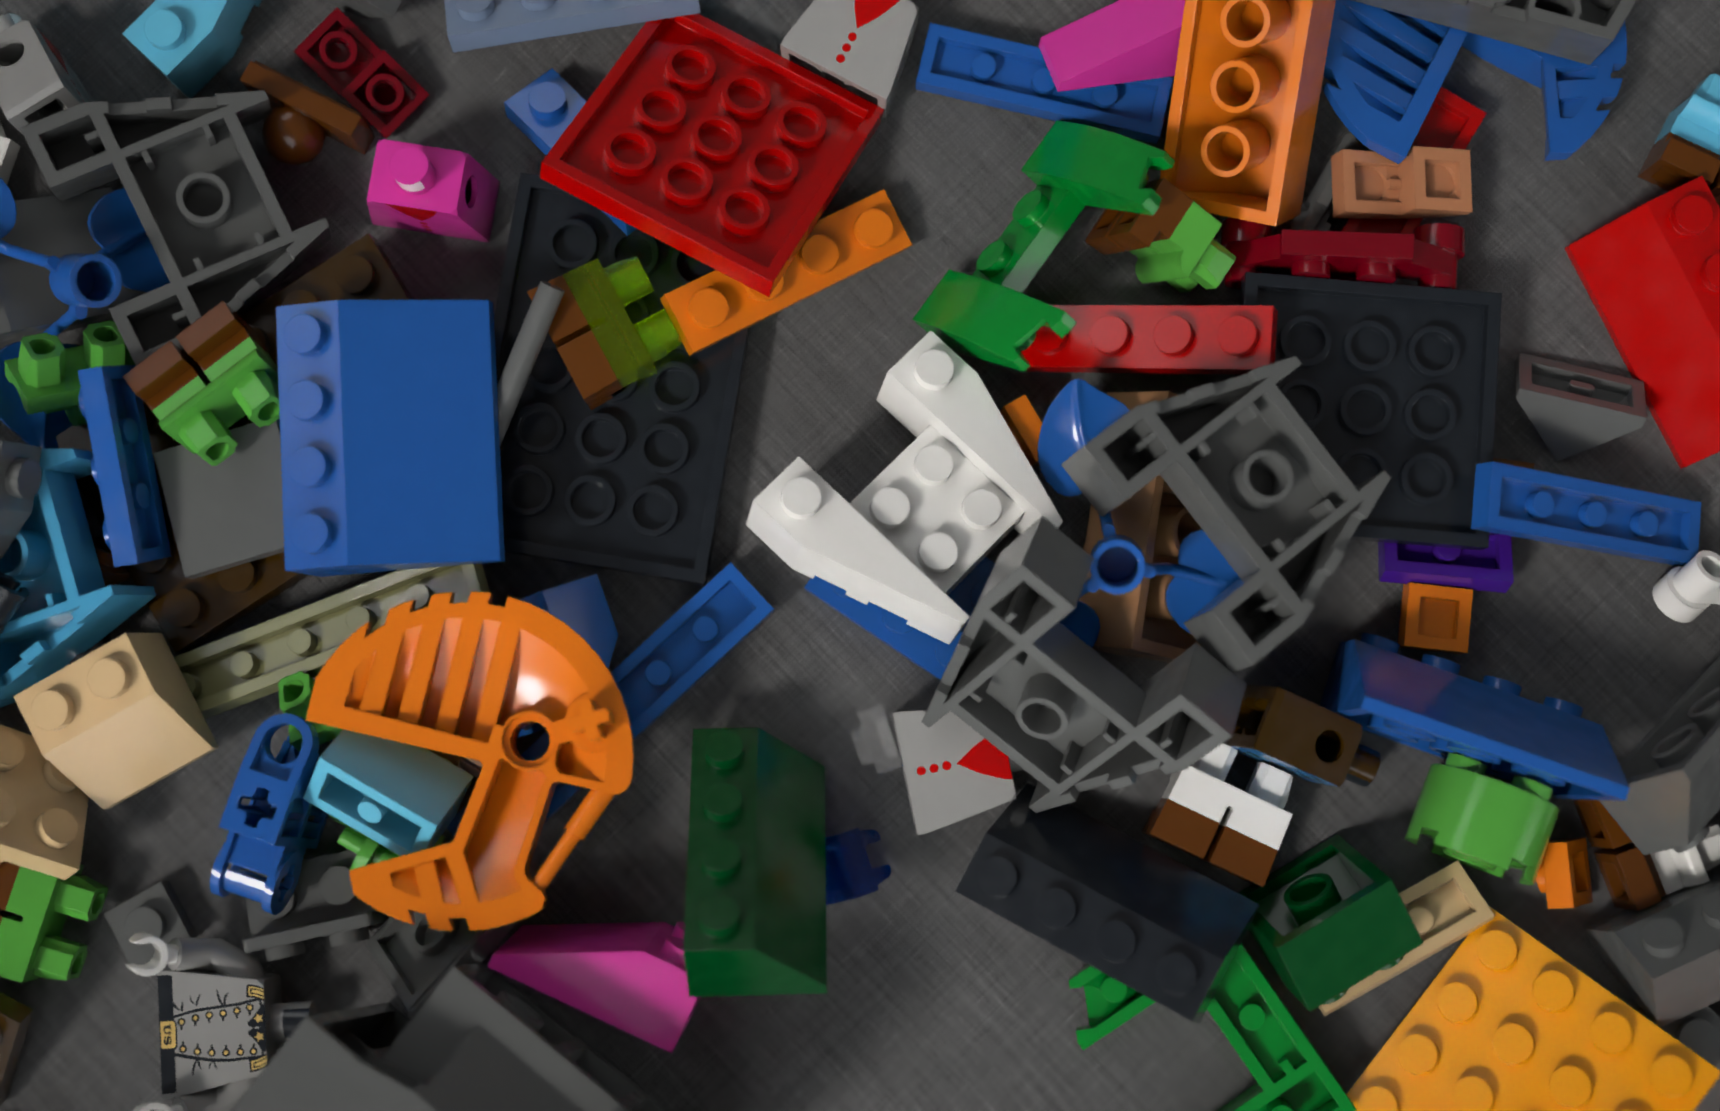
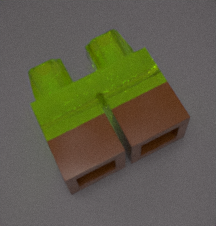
[527,256,682,410]

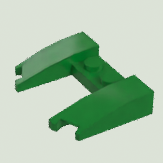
[912,120,1175,372]
[1069,943,1356,1111]

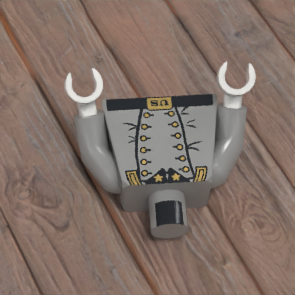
[126,932,318,1111]

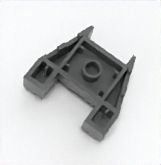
[20,90,331,366]
[1061,356,1391,673]
[922,516,1247,813]

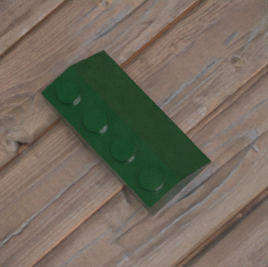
[683,727,827,997]

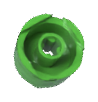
[1405,753,1560,885]

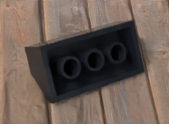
[956,783,1260,1024]

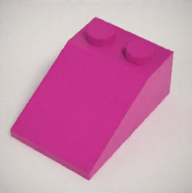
[487,922,701,1053]

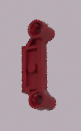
[1220,218,1465,290]

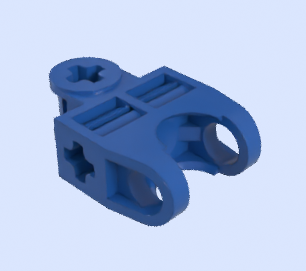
[210,713,335,915]

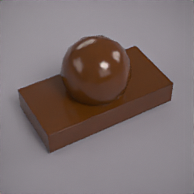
[240,60,375,165]

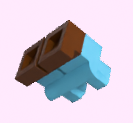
[1637,74,1720,207]

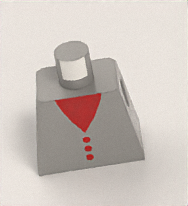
[780,0,919,118]
[0,13,93,134]
[892,710,1024,835]

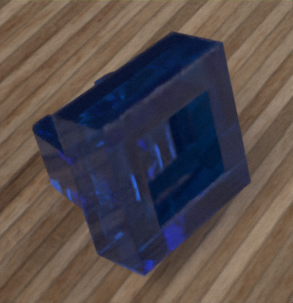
[826,828,891,905]

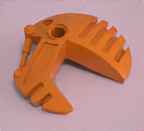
[306,591,634,931]

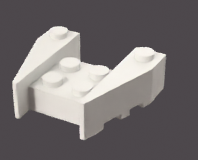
[746,330,1063,645]

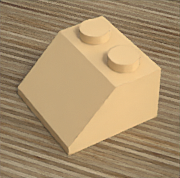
[13,633,219,810]

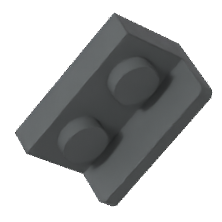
[242,850,387,961]

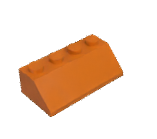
[1160,0,1336,226]

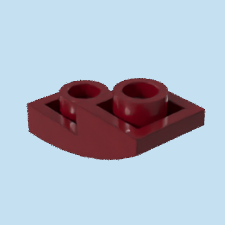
[293,7,430,140]

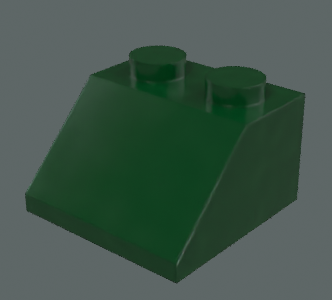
[1239,834,1424,1012]

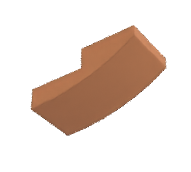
[1331,146,1473,219]

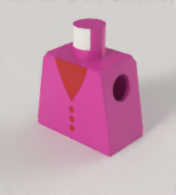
[367,139,500,243]

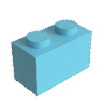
[303,729,474,856]

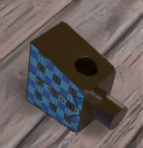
[1224,685,1381,787]

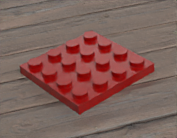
[540,13,884,297]

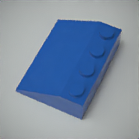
[276,300,505,577]
[1319,633,1630,801]

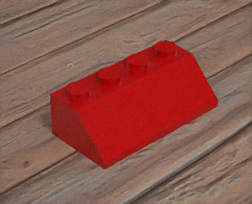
[1564,175,1720,469]

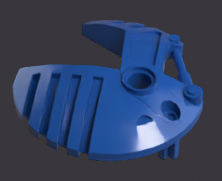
[1322,0,1627,164]

